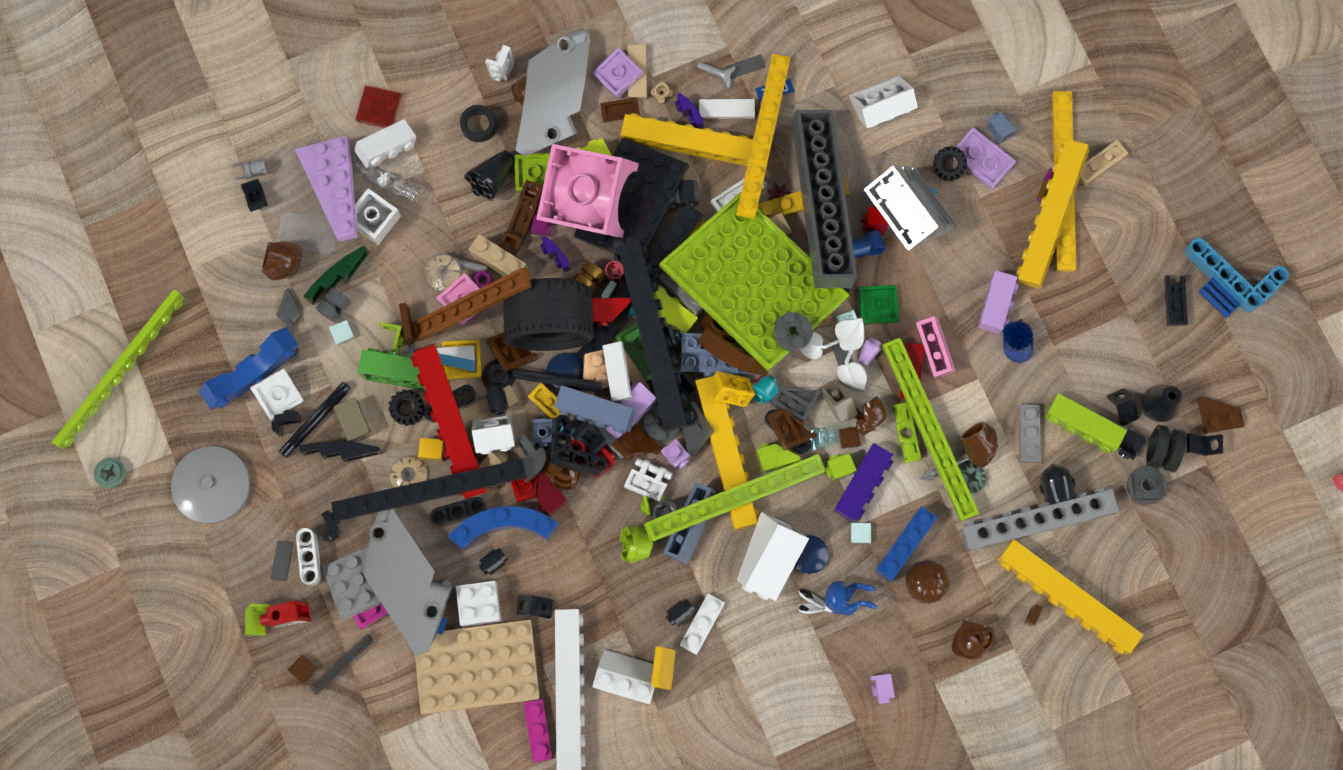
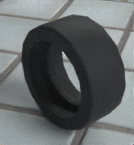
[460,105,496,143]

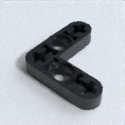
[551,415,607,476]

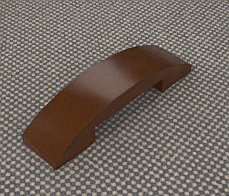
[499,179,543,256]
[698,326,769,376]

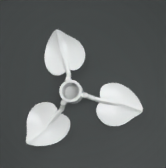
[800,318,867,391]

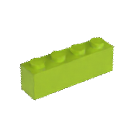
[1044,393,1127,454]

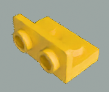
[713,371,755,407]

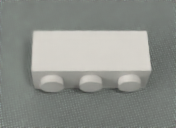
[355,119,416,169]

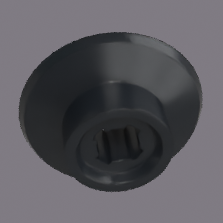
[482,359,515,389]

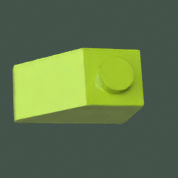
[756,443,801,474]

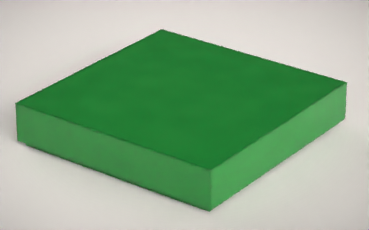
[858,285,899,325]

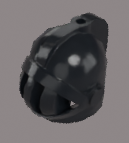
[1039,463,1076,503]

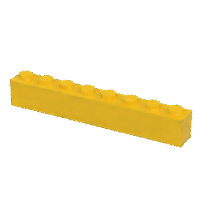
[621,113,770,169]
[1016,139,1089,289]
[695,376,759,532]
[997,539,1143,655]

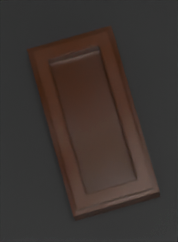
[600,97,640,123]
[399,303,415,345]

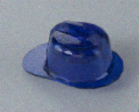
[1003,319,1034,363]

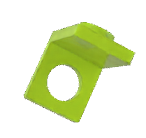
[379,322,405,354]
[640,495,667,518]
[245,603,270,636]

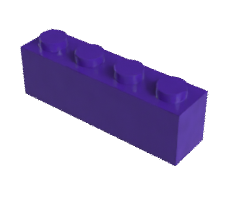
[833,443,894,523]

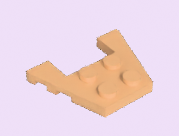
[582,349,652,396]

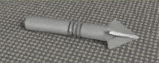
[433,252,488,271]
[920,453,970,480]

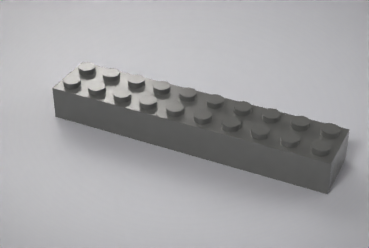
[792,110,858,288]

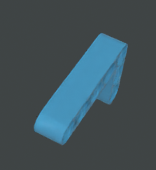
[1185,238,1289,313]

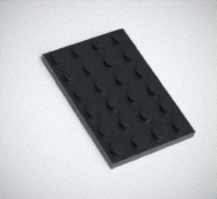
[574,138,689,257]

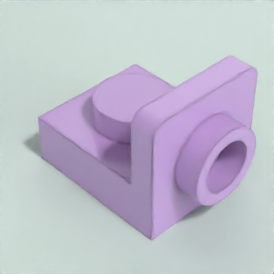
[661,439,690,470]

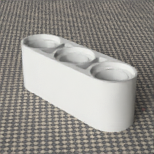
[296,528,322,586]

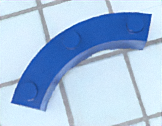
[199,327,299,410]
[448,506,559,551]

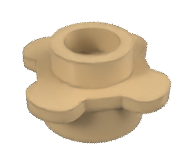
[651,82,673,103]

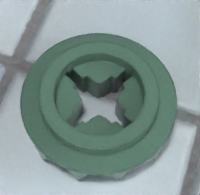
[94,457,126,489]
[959,463,987,494]

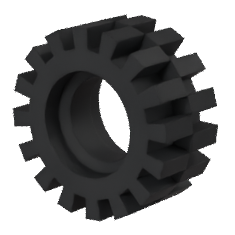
[933,146,967,181]
[388,389,425,426]

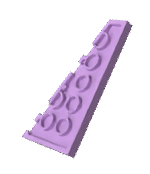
[295,136,358,242]

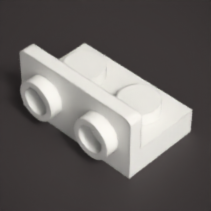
[485,45,515,81]

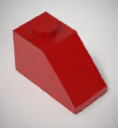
[860,207,888,236]
[592,298,631,326]

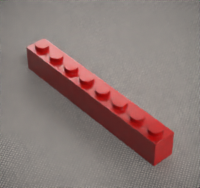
[410,343,487,499]

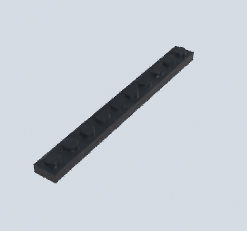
[576,204,703,362]
[331,459,527,522]

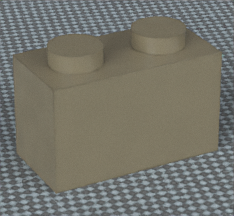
[333,397,372,443]

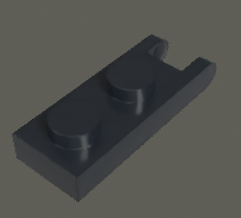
[1164,276,1188,326]

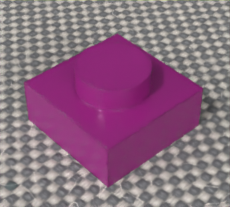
[531,214,552,237]

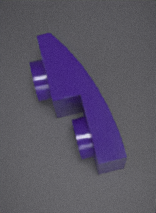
[675,93,704,129]
[540,236,571,273]

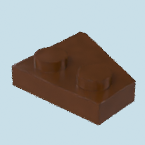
[487,333,538,372]
[1197,396,1245,434]
[767,408,817,451]
[612,424,663,459]

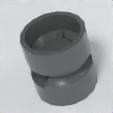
[315,287,351,323]
[651,500,678,520]

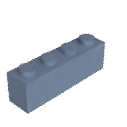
[554,385,637,434]
[663,482,718,565]

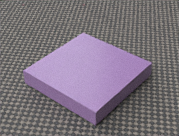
[592,47,644,99]

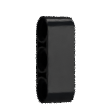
[430,497,487,527]

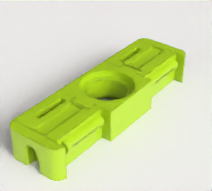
[891,402,921,464]

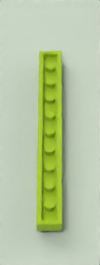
[52,289,184,450]
[882,338,980,522]
[644,454,826,543]

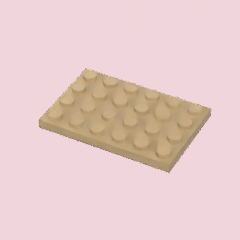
[415,620,540,715]

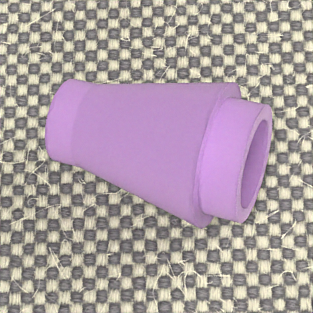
[858,337,883,366]

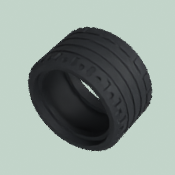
[503,278,594,351]

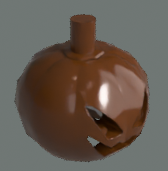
[906,560,950,604]

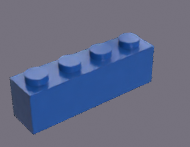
[874,506,938,583]

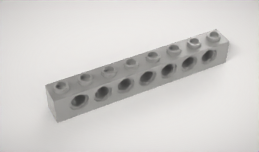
[960,488,1119,552]

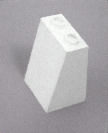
[737,512,809,601]

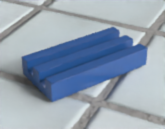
[1198,278,1240,318]

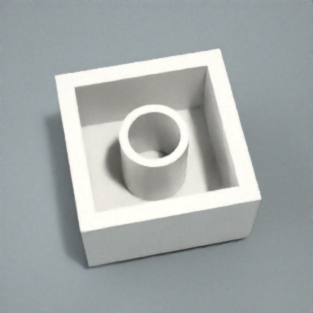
[355,188,401,245]
[472,414,515,454]
[456,581,502,627]

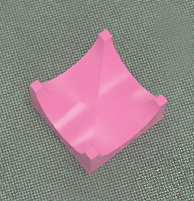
[537,144,639,238]

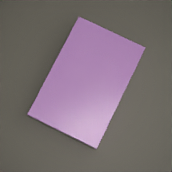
[950,127,1016,190]

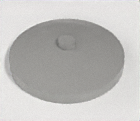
[171,446,251,524]

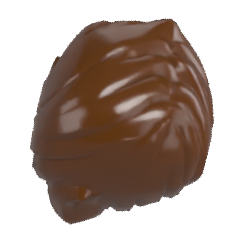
[856,396,887,435]

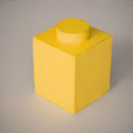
[418,438,446,462]

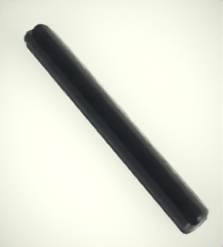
[511,368,603,393]
[279,382,351,458]

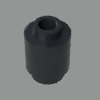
[486,385,509,415]
[479,548,508,575]
[666,598,696,627]

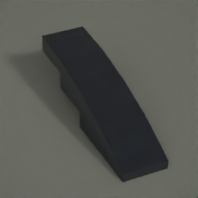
[299,441,383,462]

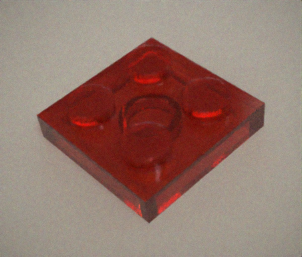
[355,85,402,128]

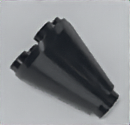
[464,150,515,201]
[1142,385,1182,422]

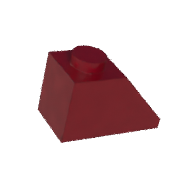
[537,471,568,517]

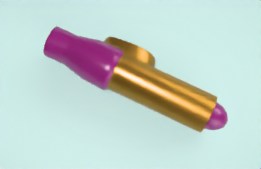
[1037,168,1054,203]

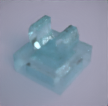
[811,427,835,450]

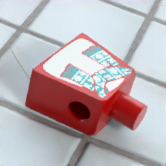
[260,601,311,628]

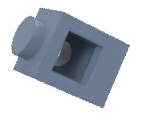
[986,112,1017,144]
[533,419,553,448]

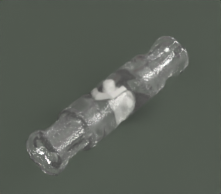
[351,155,422,203]

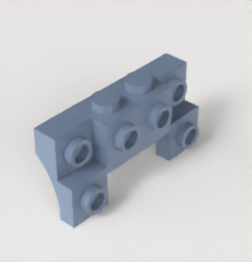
[681,333,752,376]

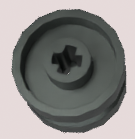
[1146,425,1187,473]

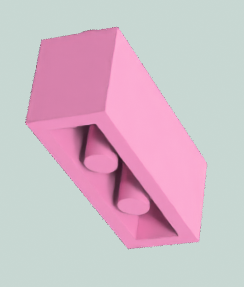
[916,316,956,378]

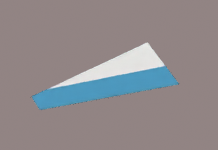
[409,346,475,372]

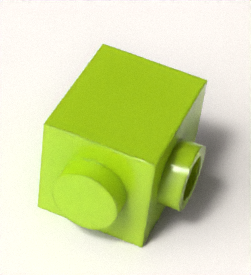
[825,453,857,482]

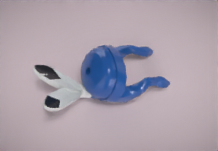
[798,580,878,616]

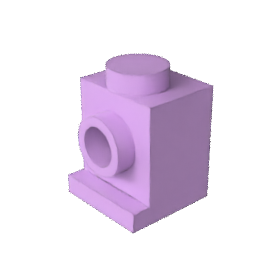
[869,674,895,704]

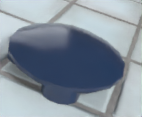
[546,353,583,389]
[794,535,829,574]

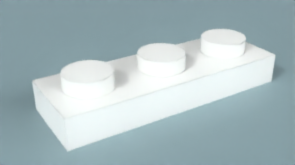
[679,594,725,655]

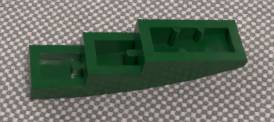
[303,246,369,305]

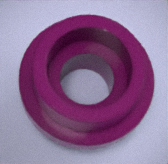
[474,270,493,289]

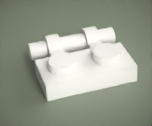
[624,458,673,503]

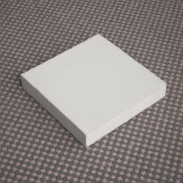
[250,368,304,421]

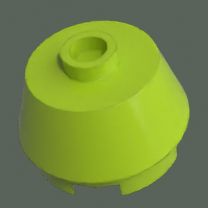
[620,524,653,564]

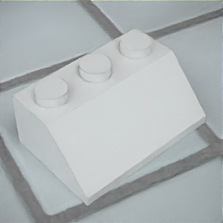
[849,76,918,128]
[592,650,655,705]

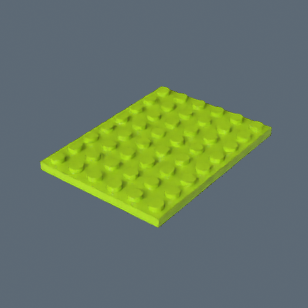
[659,192,849,372]

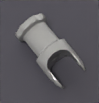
[232,158,268,179]

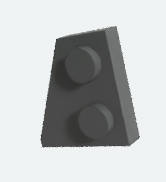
[770,386,822,422]
[683,402,714,456]

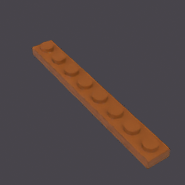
[411,268,531,341]

